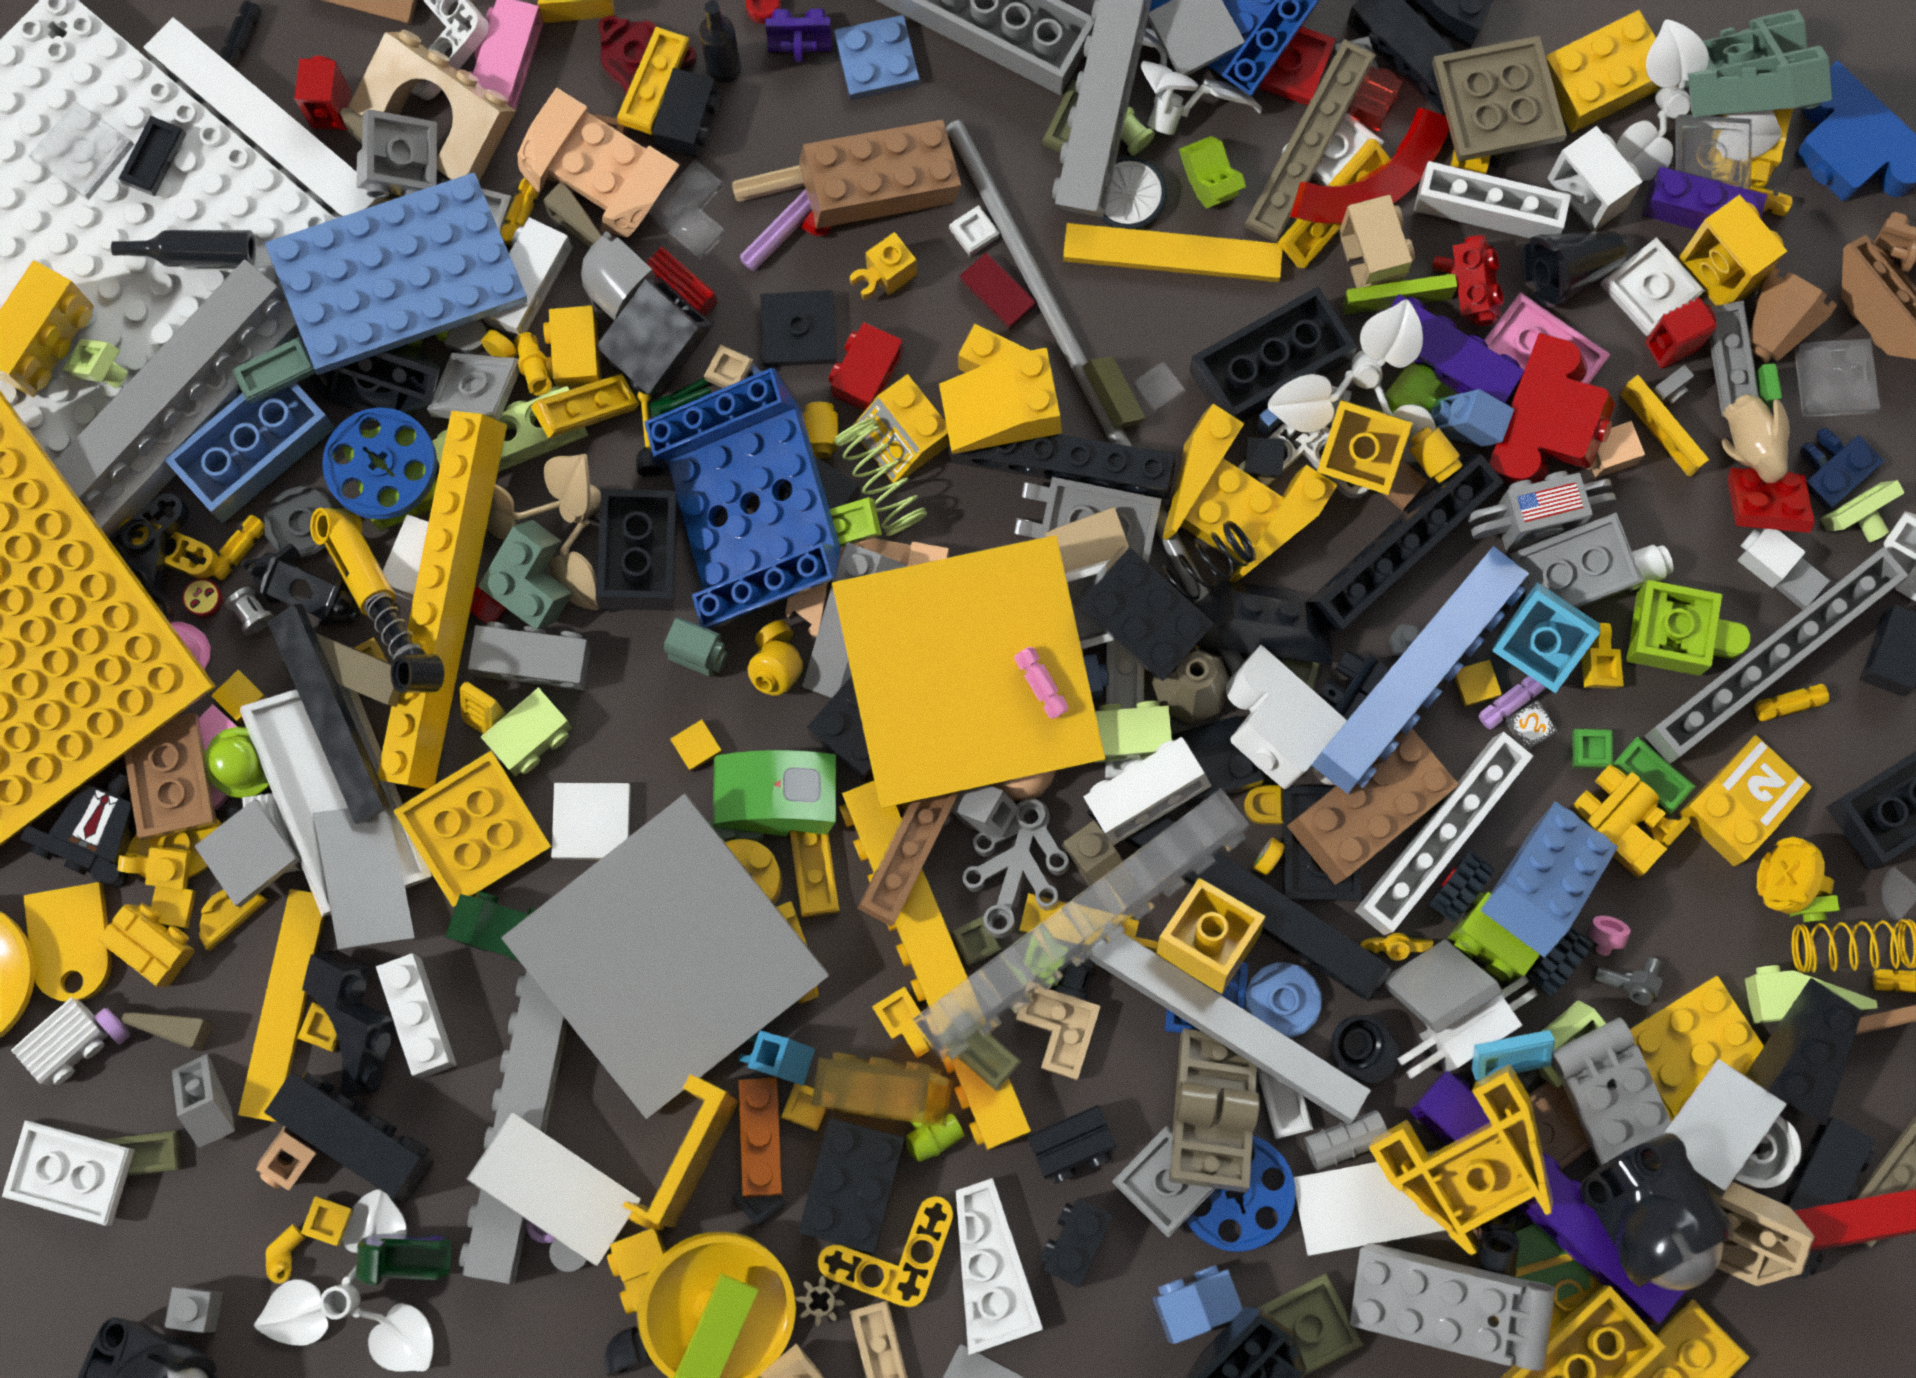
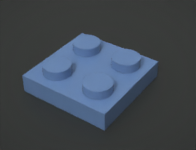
[834,15,920,100]

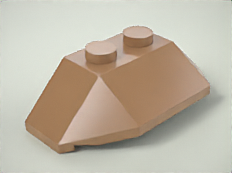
[1841,235,1916,359]

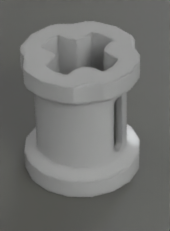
[224,586,274,635]

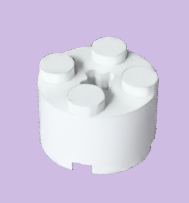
[1733,1116,1801,1190]

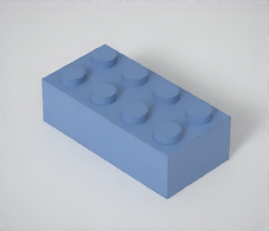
[164,383,335,524]
[1481,801,1618,958]

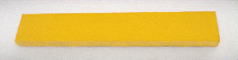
[1063,223,1282,282]
[238,889,325,1123]

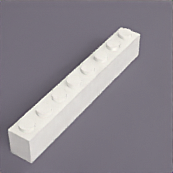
[143,17,386,219]

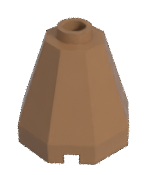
[1749,268,1837,363]

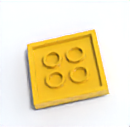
[393,750,552,907]
[1629,975,1764,1118]

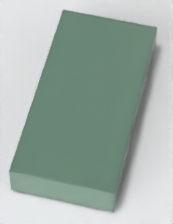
[231,337,316,405]

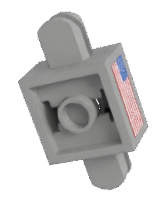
[1467,471,1616,552]

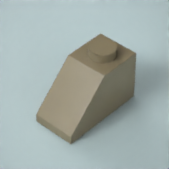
[1062,820,1137,910]

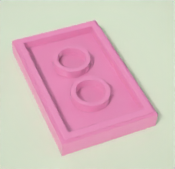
[1484,292,1611,384]

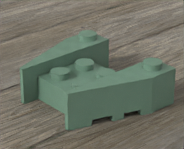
[1684,9,1832,117]

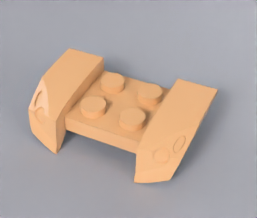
[518,87,679,237]

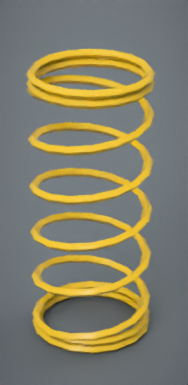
[1791,919,1916,974]

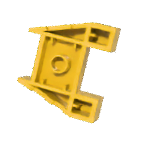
[1162,404,1337,582]
[1369,1064,1553,1255]

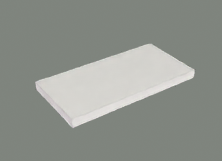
[240,684,432,917]

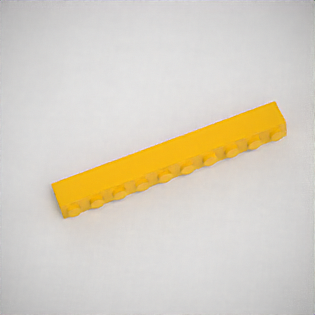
[377,411,507,789]
[838,781,1031,1151]

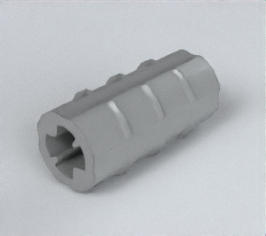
[1304,1110,1387,1170]

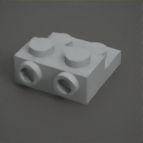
[357,109,437,198]

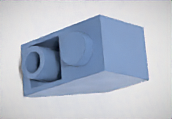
[1430,389,1514,447]

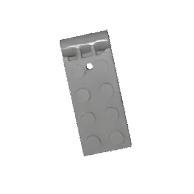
[1552,1018,1672,1167]
[1350,1243,1556,1370]

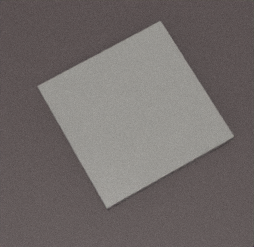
[501,793,829,1119]

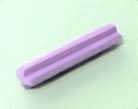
[740,189,811,271]

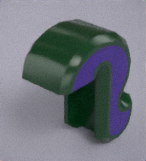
[356,1234,451,1286]

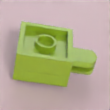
[1626,580,1750,676]

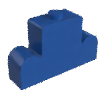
[1795,60,1916,201]

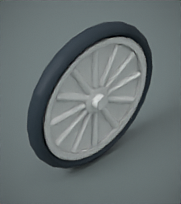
[1101,157,1167,230]

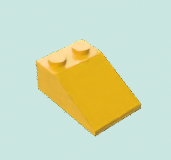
[939,348,1062,454]

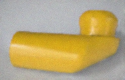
[265,1224,306,1284]

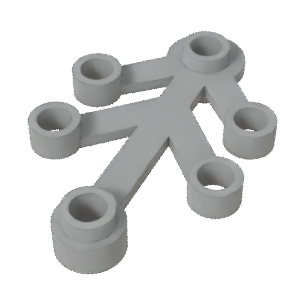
[962,798,1069,938]

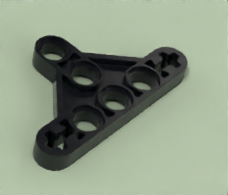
[108,493,189,624]

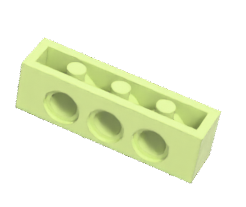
[432,386,589,472]

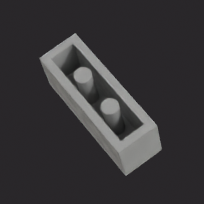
[468,622,591,691]

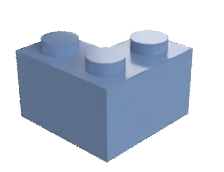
[1152,1265,1243,1344]

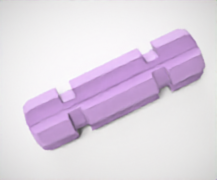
[1478,676,1545,730]

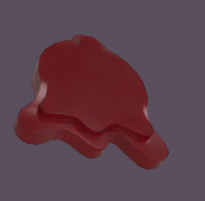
[598,15,697,97]

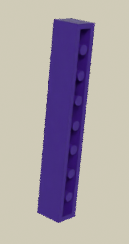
[1409,1071,1686,1326]

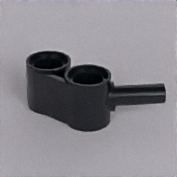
[1478,1207,1527,1277]

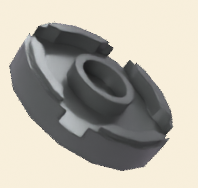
[263,486,335,561]

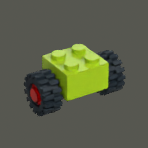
[1429,850,1593,996]

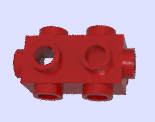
[1433,235,1504,326]

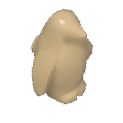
[1722,394,1790,483]

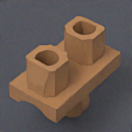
[1873,212,1916,272]

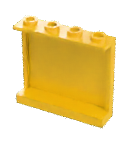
[622,1074,739,1231]

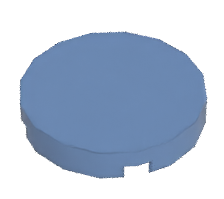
[1245,962,1322,1039]

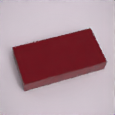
[960,253,1036,330]

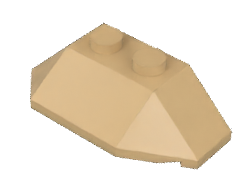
[1704,1182,1815,1286]

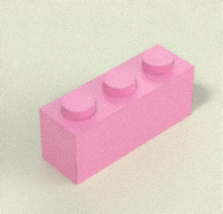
[470,0,544,117]

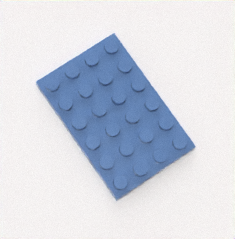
[264,172,527,375]

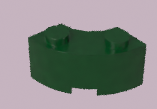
[445,891,537,963]

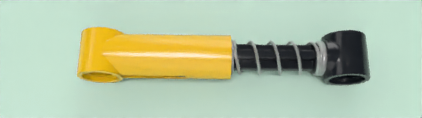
[310,508,445,693]

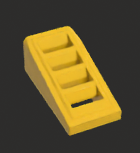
[460,682,507,734]

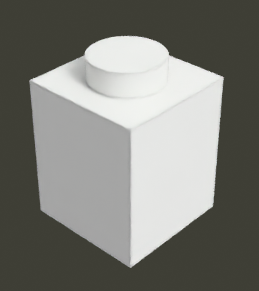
[1737,529,1805,588]

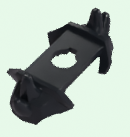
[241,543,360,626]

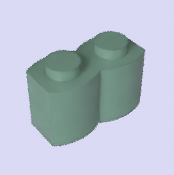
[664,617,728,678]

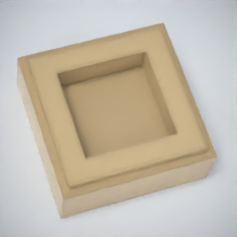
[704,344,754,388]

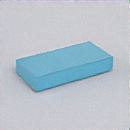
[1472,1030,1555,1081]

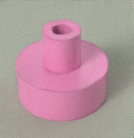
[1589,916,1631,956]

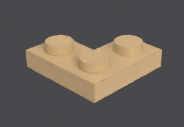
[1016,983,1101,1080]

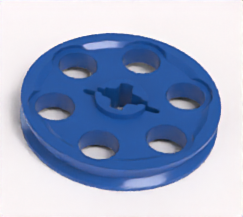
[323,408,437,519]
[1186,1136,1295,1252]

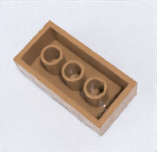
[799,119,961,229]
[1287,728,1459,885]

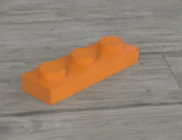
[739,1077,783,1198]

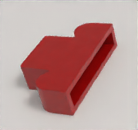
[1489,333,1615,485]

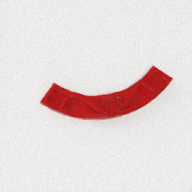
[1290,108,1449,224]

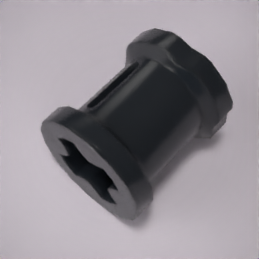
[1056,955,1099,1001]

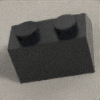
[1171,716,1264,808]

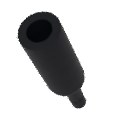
[699,0,742,83]
[111,230,256,267]

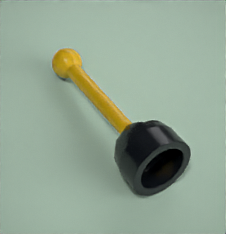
[636,392,666,477]

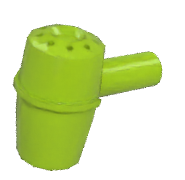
[900,1095,964,1162]

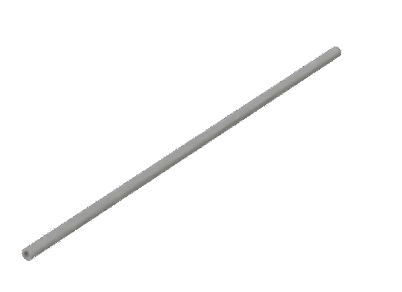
[946,120,1245,676]

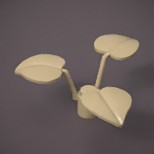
[486,454,601,610]

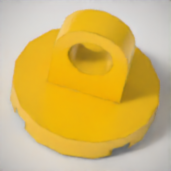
[1756,837,1834,914]

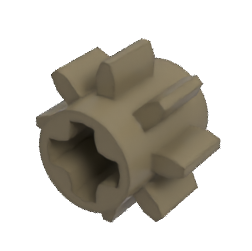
[796,1276,845,1326]

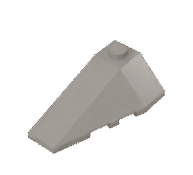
[802,542,907,698]

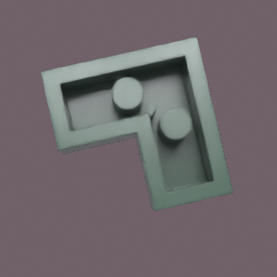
[478,520,573,630]

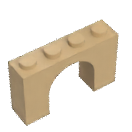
[348,30,516,182]

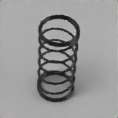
[1162,520,1256,600]

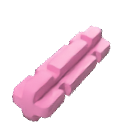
[1014,647,1069,719]

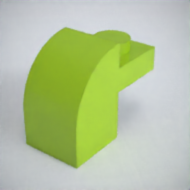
[1178,136,1246,208]

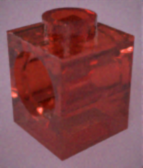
[1348,66,1403,131]

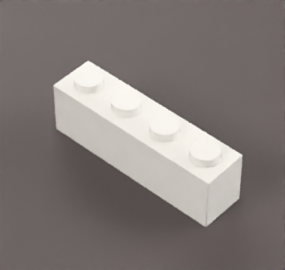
[1414,161,1571,238]

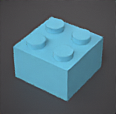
[1492,582,1600,694]

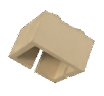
[1338,195,1415,288]

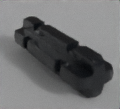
[219,0,262,69]

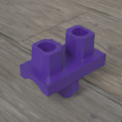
[765,9,832,63]

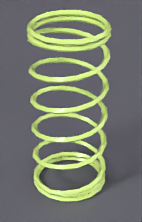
[834,418,927,536]

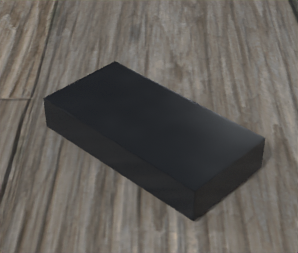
[118,115,187,197]

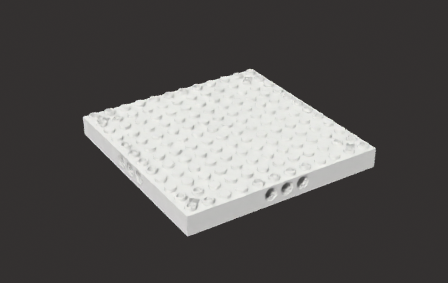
[0,0,335,537]

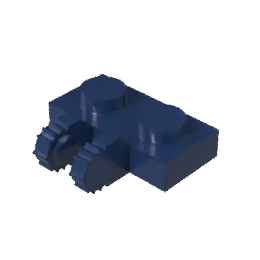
[1799,428,1884,511]

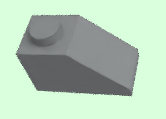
[171,1054,235,1148]

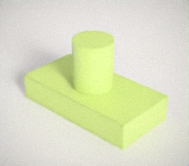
[62,339,128,389]
[1820,480,1905,542]

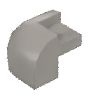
[581,231,656,321]

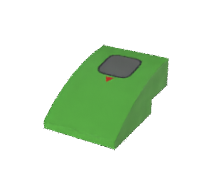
[712,750,836,836]

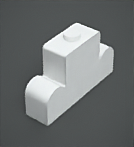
[1226,645,1347,789]

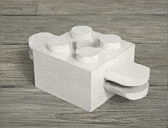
[1398,976,1538,1079]

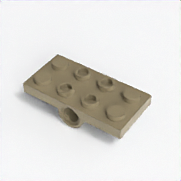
[1169,1028,1259,1193]

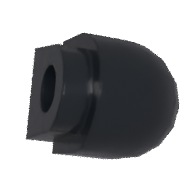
[604,1326,654,1376]

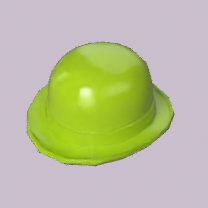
[205,726,269,799]

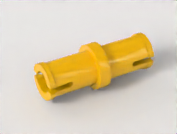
[514,332,552,396]

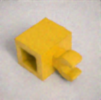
[849,232,917,300]

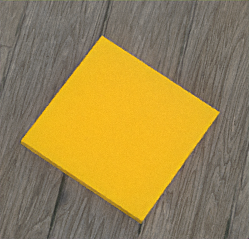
[832,535,1105,808]

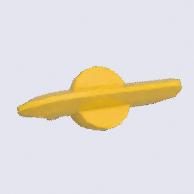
[1360,933,1434,961]

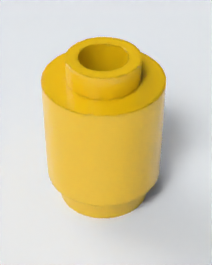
[802,402,839,459]
[1409,426,1462,483]

